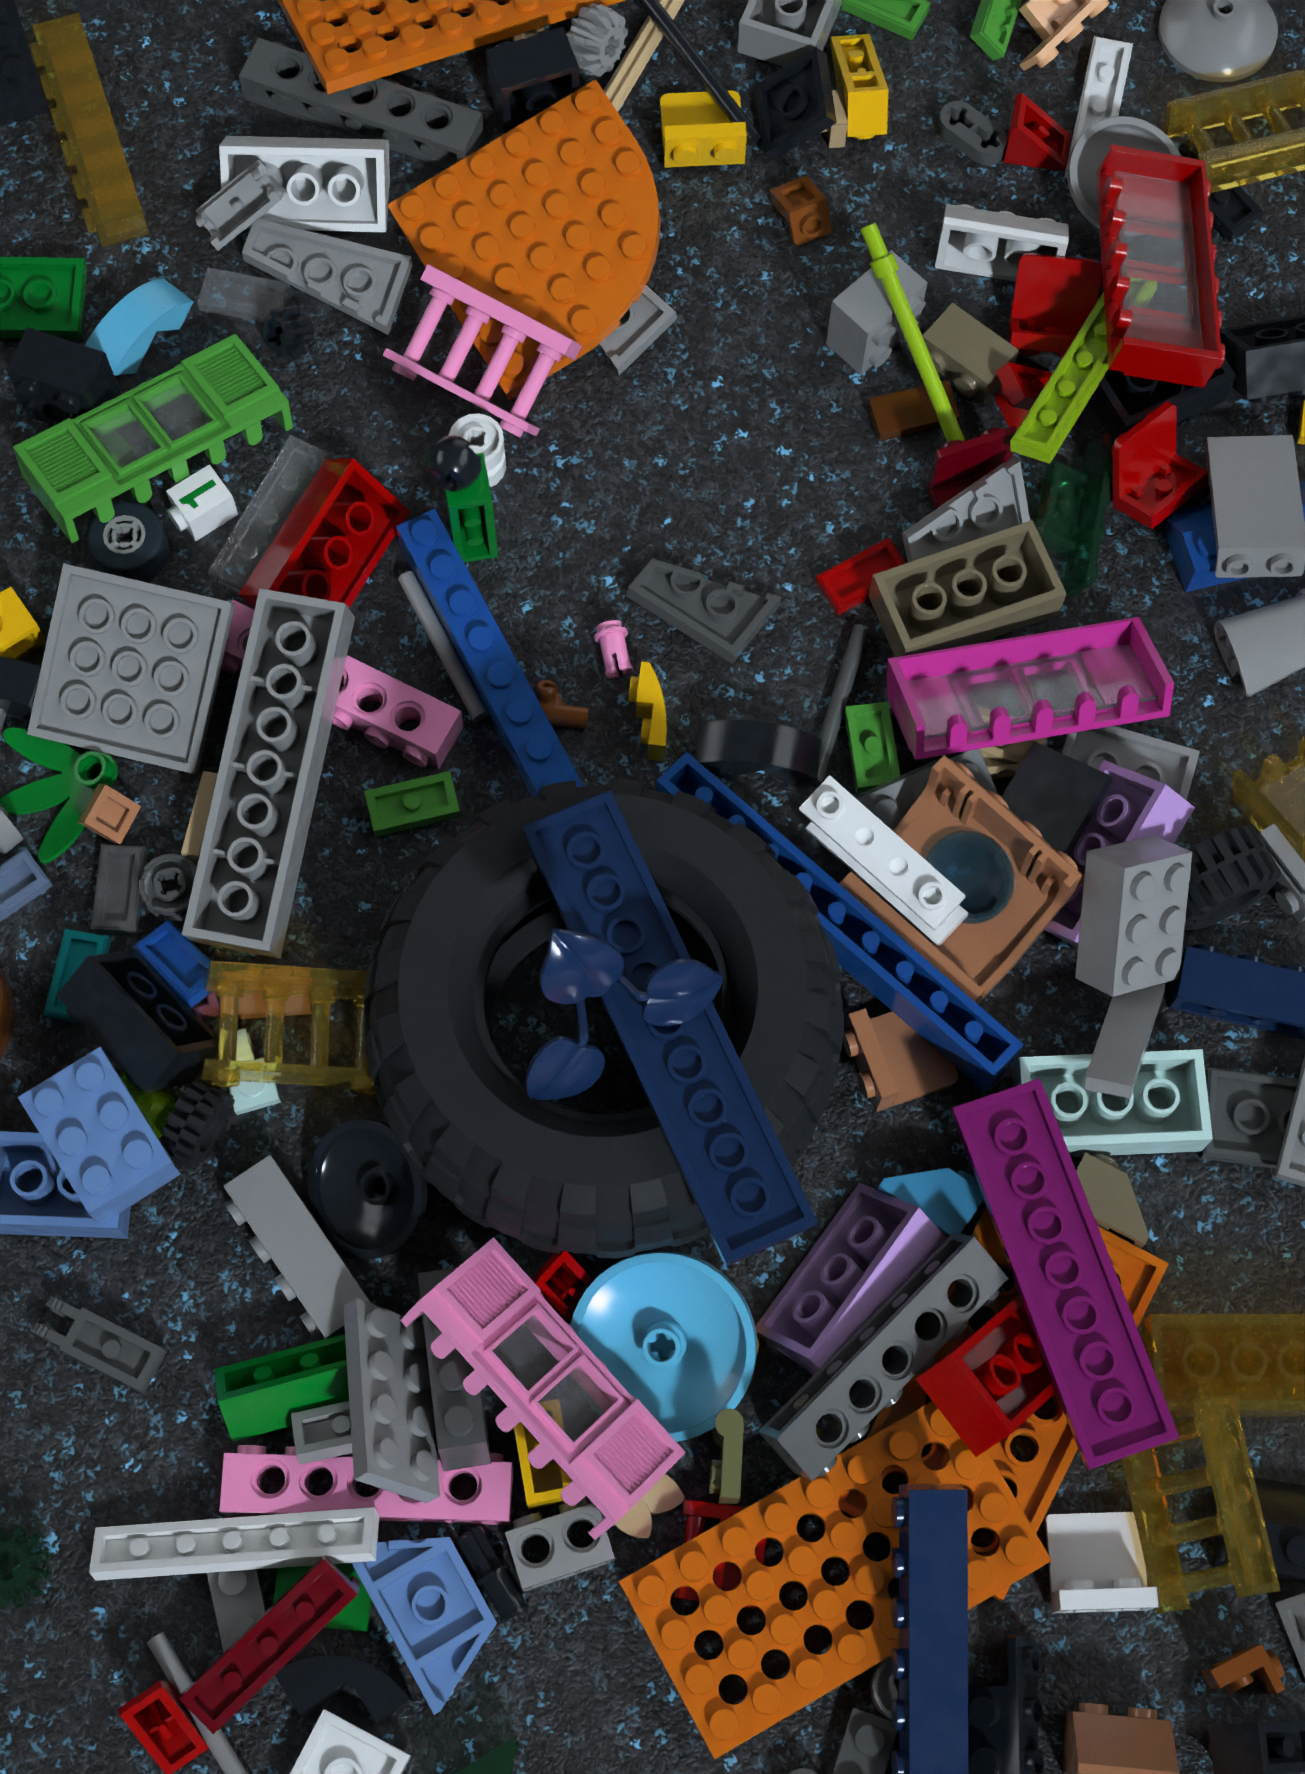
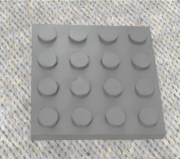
[27,563,236,774]

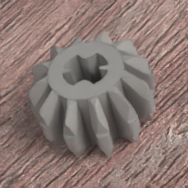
[566,3,628,77]

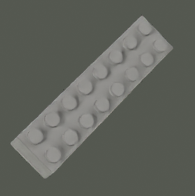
[182,588,355,959]

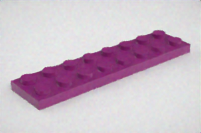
[951,1078,1180,1471]

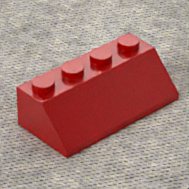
[238,458,410,610]

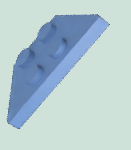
[351,1537,497,1715]

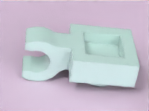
[224,1028,281,1115]

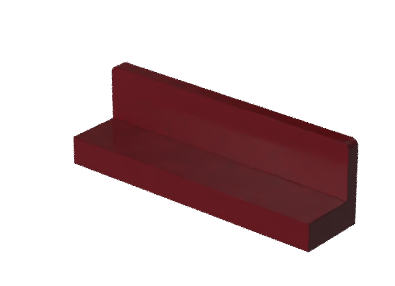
[179,1555,360,1734]

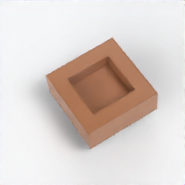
[78,784,141,844]

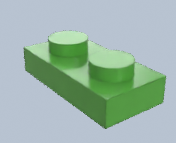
[844,702,900,793]
[364,771,461,837]

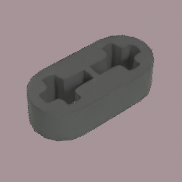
[938,101,1007,166]

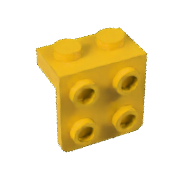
[660,90,747,168]

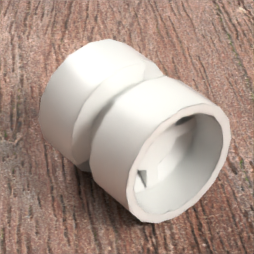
[448,413,506,487]

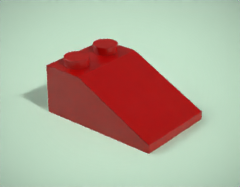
[916,1294,1056,1457]

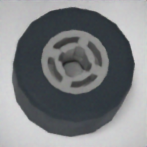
[86,501,169,582]

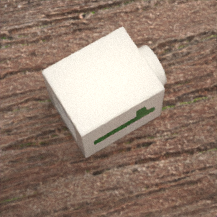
[166,464,238,541]

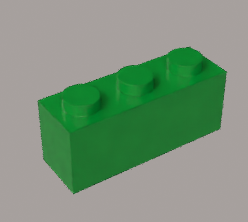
[444,453,499,563]
[214,1334,349,1442]

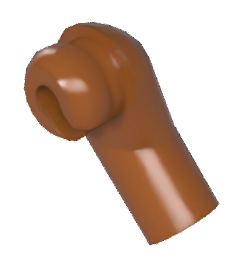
[534,680,589,729]

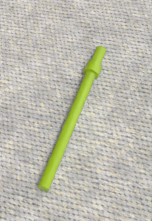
[860,222,965,442]

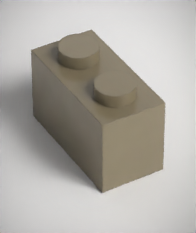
[922,302,1019,404]

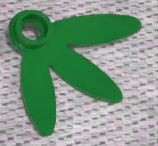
[0,727,118,864]

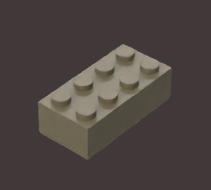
[868,520,1066,657]

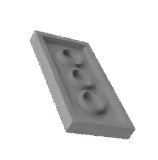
[343,1298,440,1503]

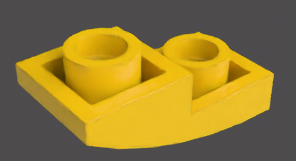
[628,661,667,762]

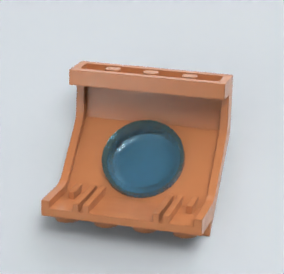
[839,755,1084,1004]

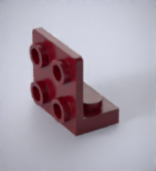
[927,426,1017,509]

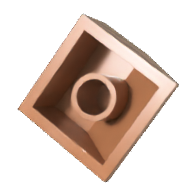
[1063,1703,1179,1774]

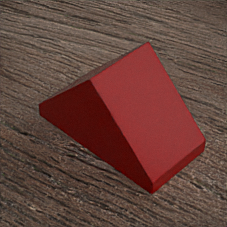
[1003,93,1071,171]
[531,1251,594,1325]
[117,1680,209,1774]

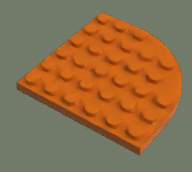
[387,79,661,400]

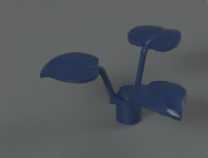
[525,929,723,1100]

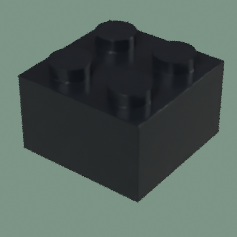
[486,27,580,134]
[6,327,121,423]

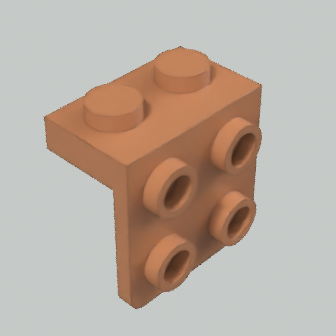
[843,1008,958,1112]

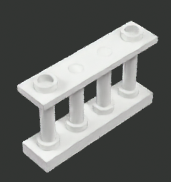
[799,775,968,948]

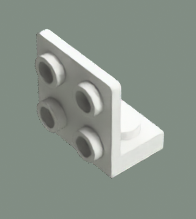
[1045,1512,1158,1613]

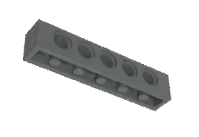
[239,38,484,168]
[758,1232,1008,1481]

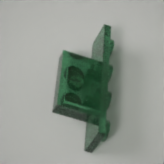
[1036,432,1117,596]

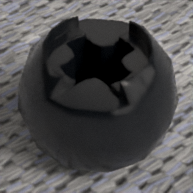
[426,435,482,492]

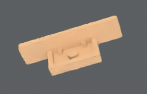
[1018,0,1110,71]

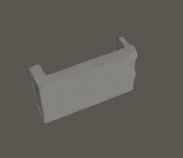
[1203,435,1305,578]

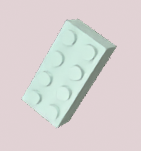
[1012,1049,1213,1157]

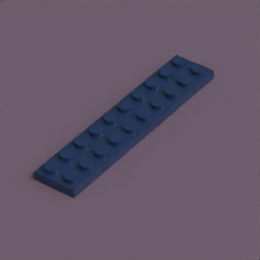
[522,790,818,1267]

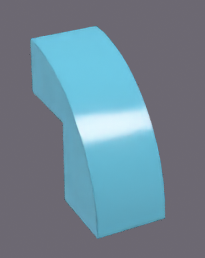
[85,278,194,376]

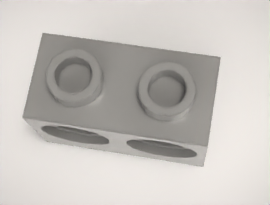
[505,1497,615,1592]

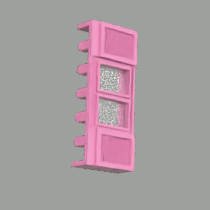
[400,1237,686,1540]

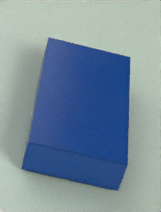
[133,920,226,1008]

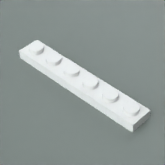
[89,1507,379,1581]

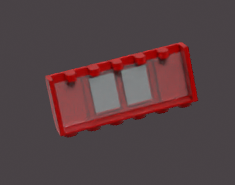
[1096,144,1225,388]

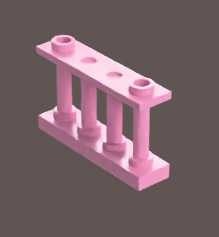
[383,264,582,438]

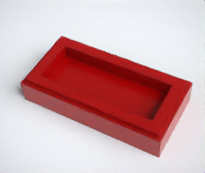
[815,537,906,616]

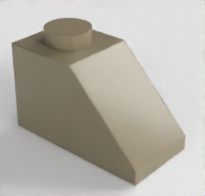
[1075,1152,1149,1248]

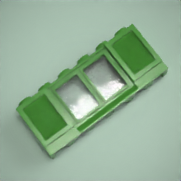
[13,333,293,544]

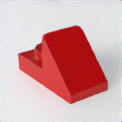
[995,362,1052,429]

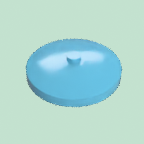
[570,1250,757,1442]

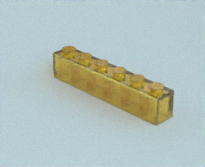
[30,12,149,247]

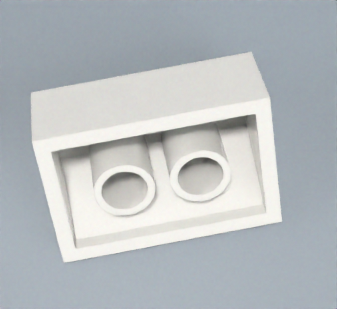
[935,204,1069,282]

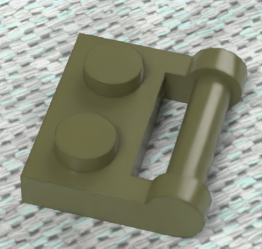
[709,1408,744,1506]

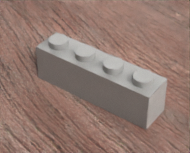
[223,1155,371,1339]

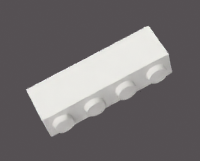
[219,136,390,232]

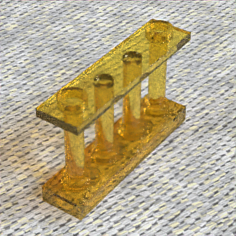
[1164,68,1305,193]
[201,961,376,1095]
[1122,1395,1280,1614]

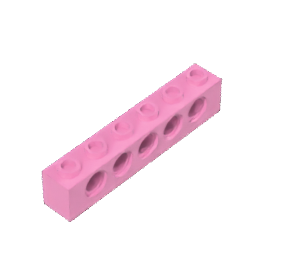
[222,599,464,770]
[219,1445,514,1525]

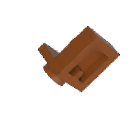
[770,176,831,246]
[1201,1644,1285,1694]

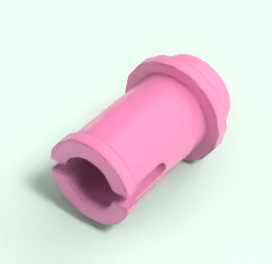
[594,620,633,678]

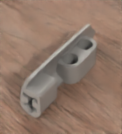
[1214,588,1305,697]

